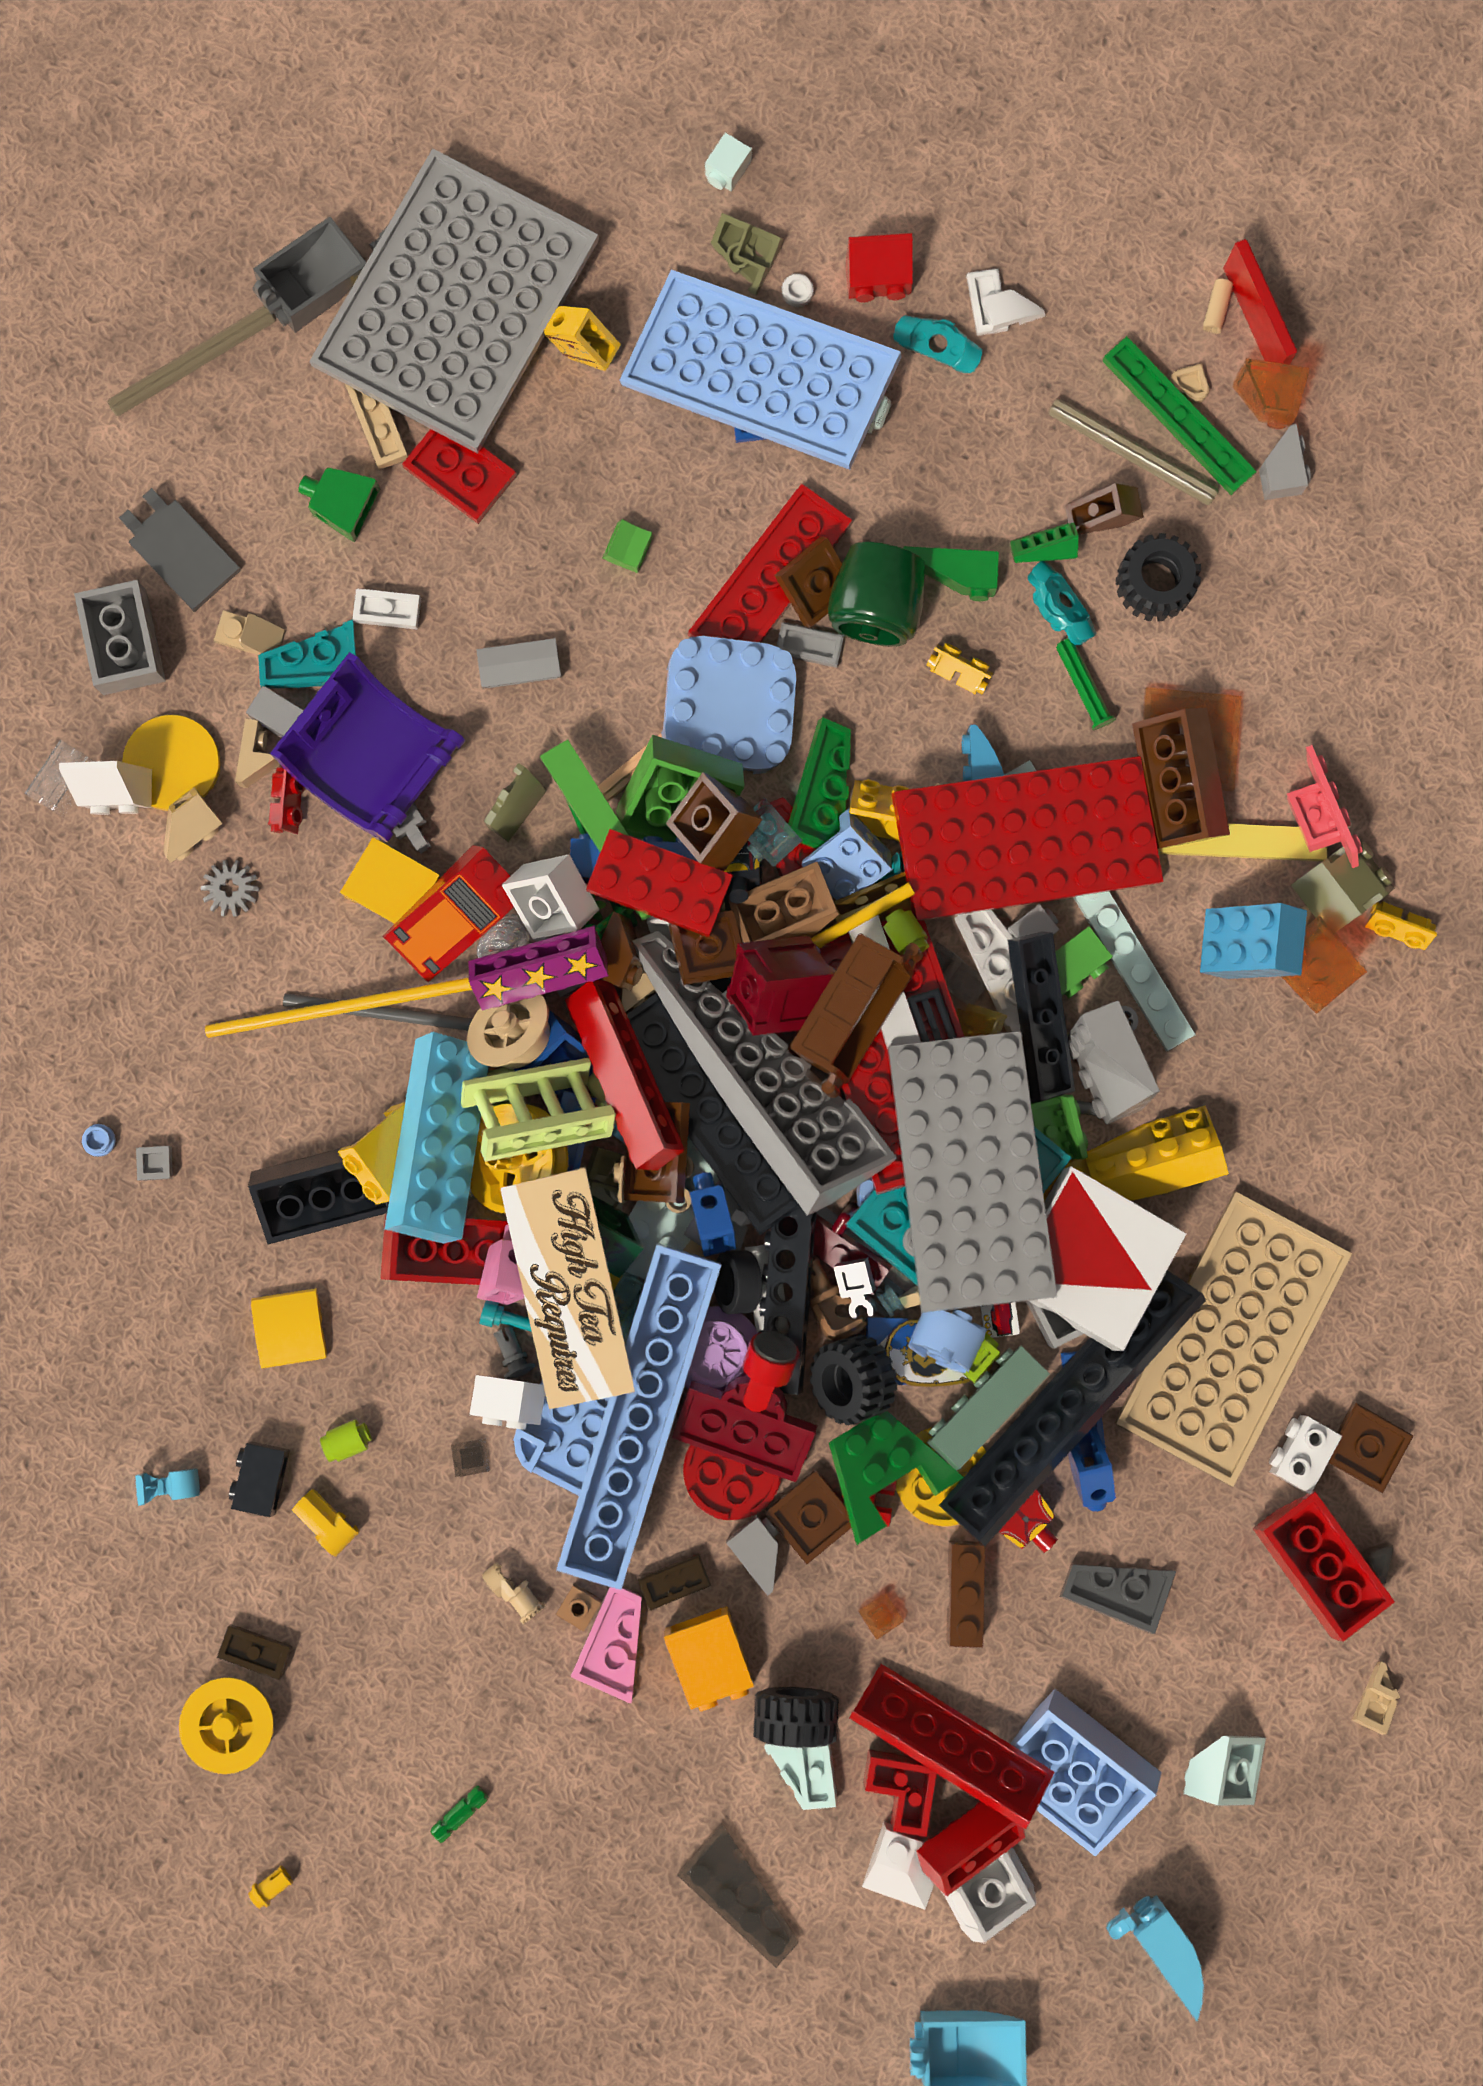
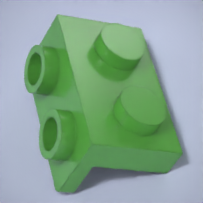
[1031,1094,1088,1160]

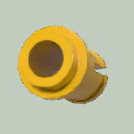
[248,1866,293,1909]

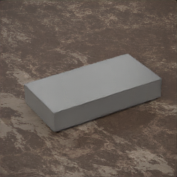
[776,622,844,668]

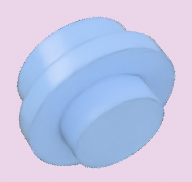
[82,1124,116,1157]

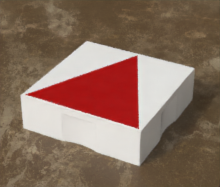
[1029,1167,1186,1351]

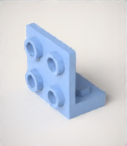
[802,809,892,900]

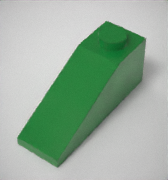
[903,546,999,602]

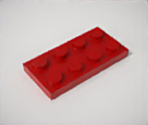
[586,829,733,937]

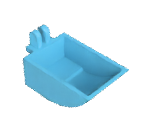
[1106,1895,1204,2021]
[910,2010,1027,2086]

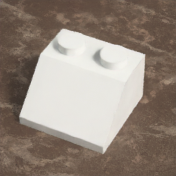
[59,761,152,815]

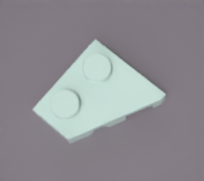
[765,1743,838,1810]

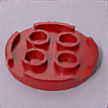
[683,1445,781,1520]

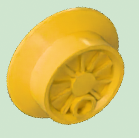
[179,1677,274,1774]

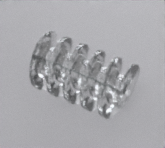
[477,914,533,958]

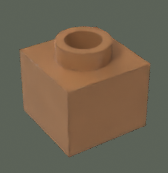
[555,1583,602,1632]

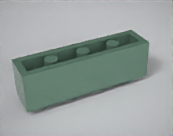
[926,1346,1050,1470]

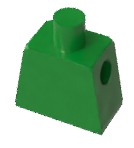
[298,467,380,542]

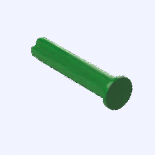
[1056,638,1116,731]

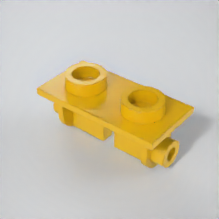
[926,643,994,695]
[1365,901,1437,950]

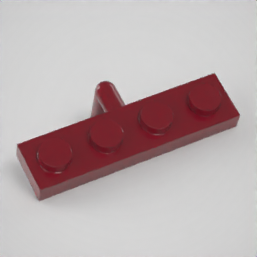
[783,1202,892,1295]

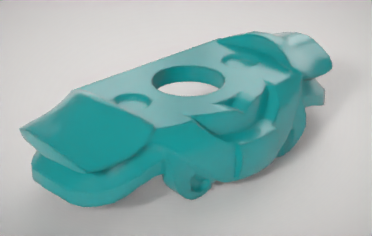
[893,315,983,373]
[1027,561,1097,645]

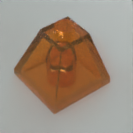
[1233,358,1309,429]

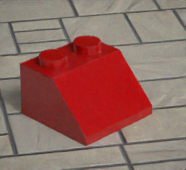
[846,233,913,303]

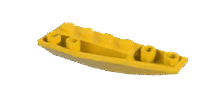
[1043,1106,1229,1202]

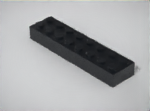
[1007,931,1075,1101]

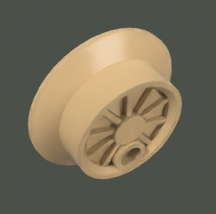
[467,995,550,1069]

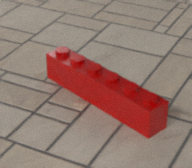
[565,980,685,1171]

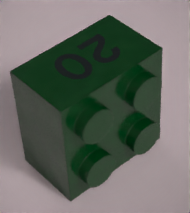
[591,1195,644,1278]

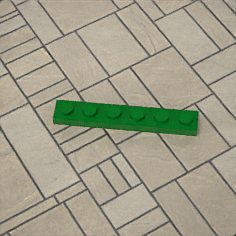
[1102,336,1257,496]

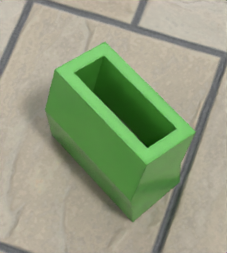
[602,519,653,573]

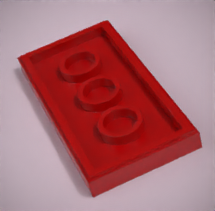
[1223,239,1297,379]

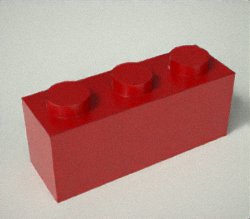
[916,1801,1026,1897]

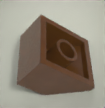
[666,772,763,870]

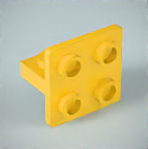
[849,779,909,841]

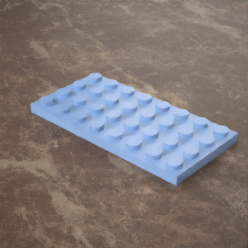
[620,270,901,470]

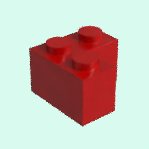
[863,1749,937,1837]

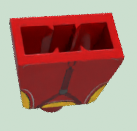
[999,1489,1058,1553]

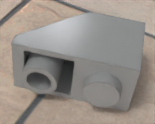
[1259,424,1311,500]

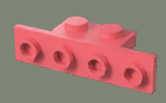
[1287,745,1362,868]

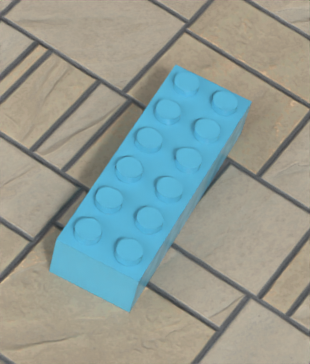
[385,1032,488,1244]

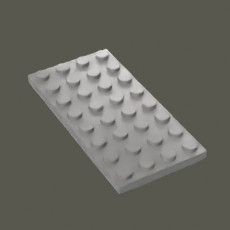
[888,1031,1057,1313]

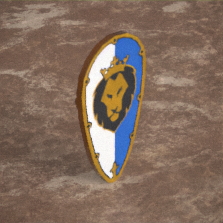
[884,1320,992,1387]

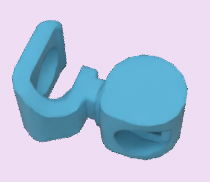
[135,1468,201,1506]

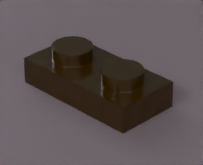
[216,1624,293,1680]

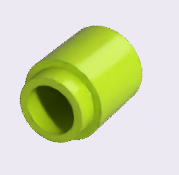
[883,909,929,955]
[320,1419,372,1462]

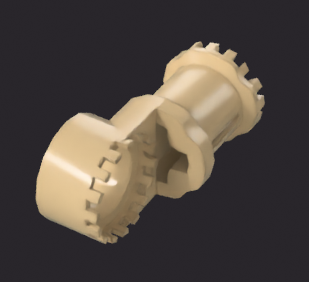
[482,1562,546,1624]

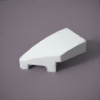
[981,289,1045,331]

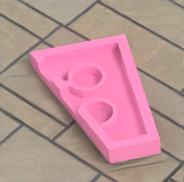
[571,1587,642,1704]

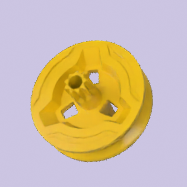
[470,1104,568,1213]

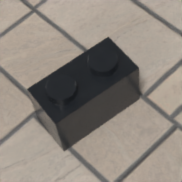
[228,1441,290,1517]

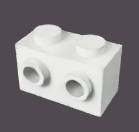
[470,1375,545,1430]
[1269,1415,1342,1494]

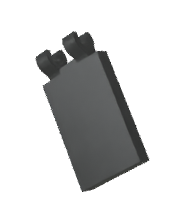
[119,488,241,613]

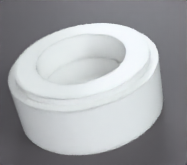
[782,274,813,307]

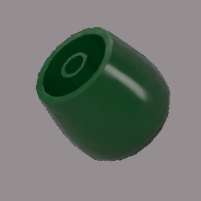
[828,542,925,647]

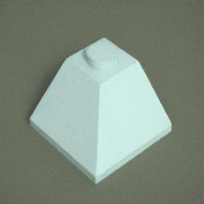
[1184,1736,1266,1806]

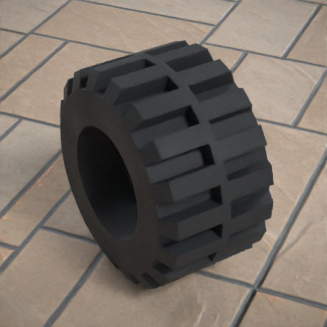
[1116,533,1202,622]
[810,1335,897,1425]
[753,1687,839,1748]

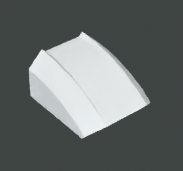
[941,1848,1037,1943]

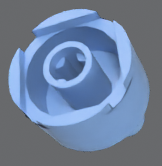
[908,1309,987,1373]

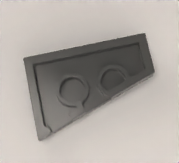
[1059,1565,1176,1634]

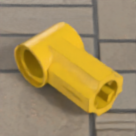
[292,1489,360,1557]

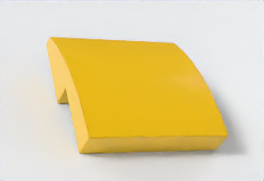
[251,1288,327,1369]

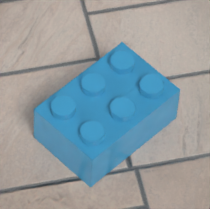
[1200,903,1307,979]

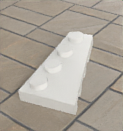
[955,910,1020,1033]

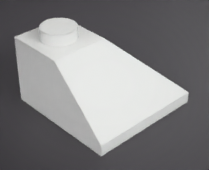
[862,1822,934,1909]

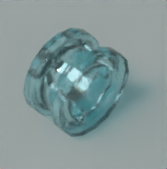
[875,1284,904,1317]

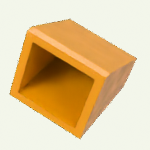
[664,1606,754,1711]

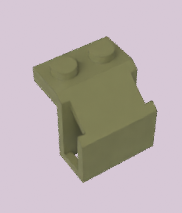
[1291,841,1395,936]

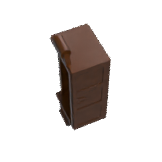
[791,933,923,1098]

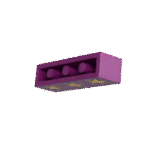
[469,926,608,1011]

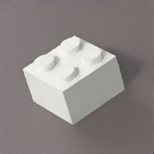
[502,854,600,939]

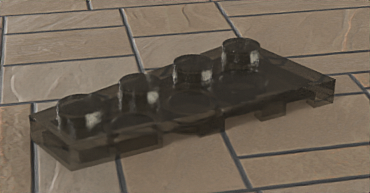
[677,1823,799,1968]

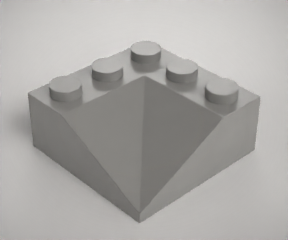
[1068,1000,1160,1125]

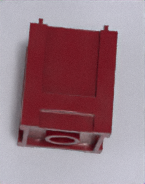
[726,936,836,1036]

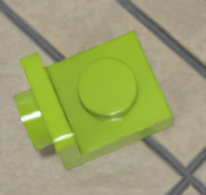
[962,1333,1000,1384]

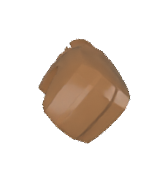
[810,1259,867,1341]

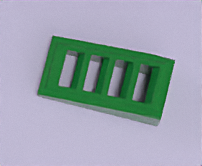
[1010,522,1079,563]

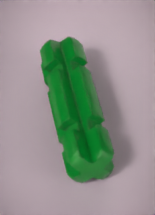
[430,1786,488,1843]

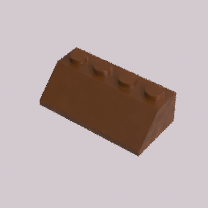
[1132,708,1230,849]

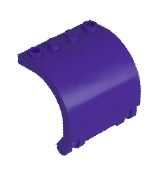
[270,652,465,843]

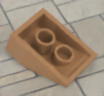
[728,862,839,942]

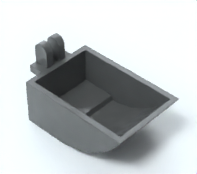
[252,217,366,333]

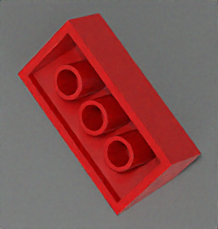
[1252,1491,1395,1642]

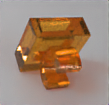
[858,1592,904,1640]

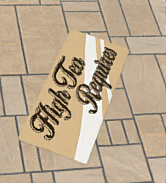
[501,1168,635,1409]

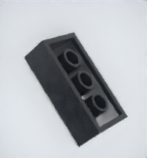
[248,1146,389,1245]

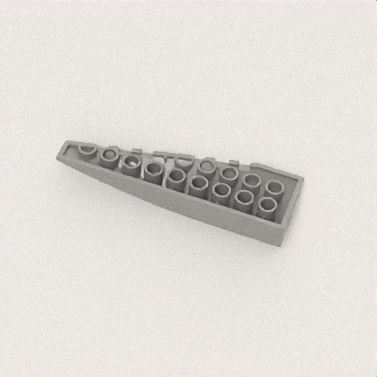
[632,931,897,1215]

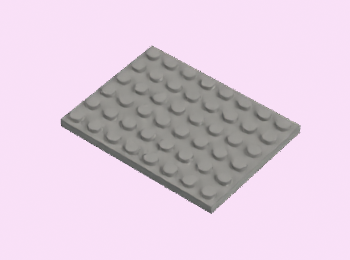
[309,148,599,453]

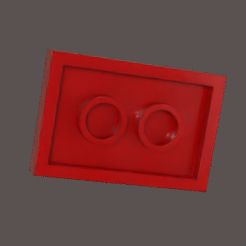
[402,429,517,524]

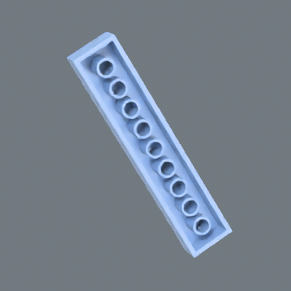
[556,1243,721,1590]

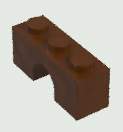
[946,1541,985,1648]

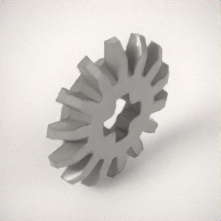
[201,860,259,917]

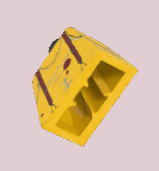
[544,306,621,371]

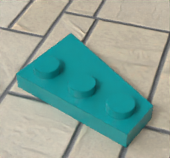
[258,619,356,689]

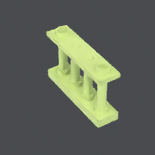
[461,1058,615,1162]

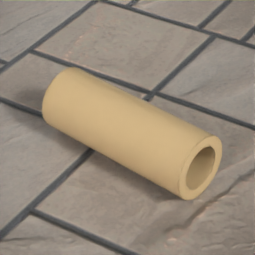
[1203,279,1233,334]

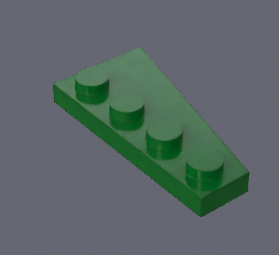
[785,717,851,849]

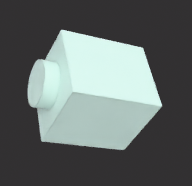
[705,133,752,192]

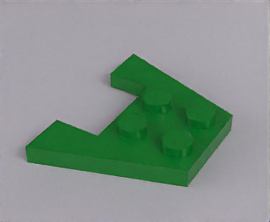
[829,1411,964,1546]

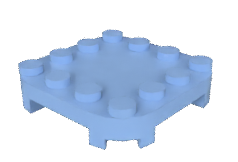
[661,636,796,774]
[514,1380,609,1496]

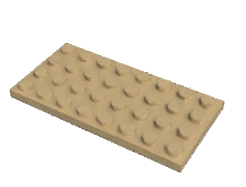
[1115,1192,1352,1487]

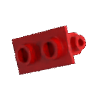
[268,768,305,834]

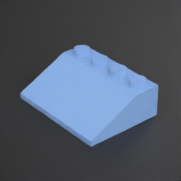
[1010,1689,1161,1856]

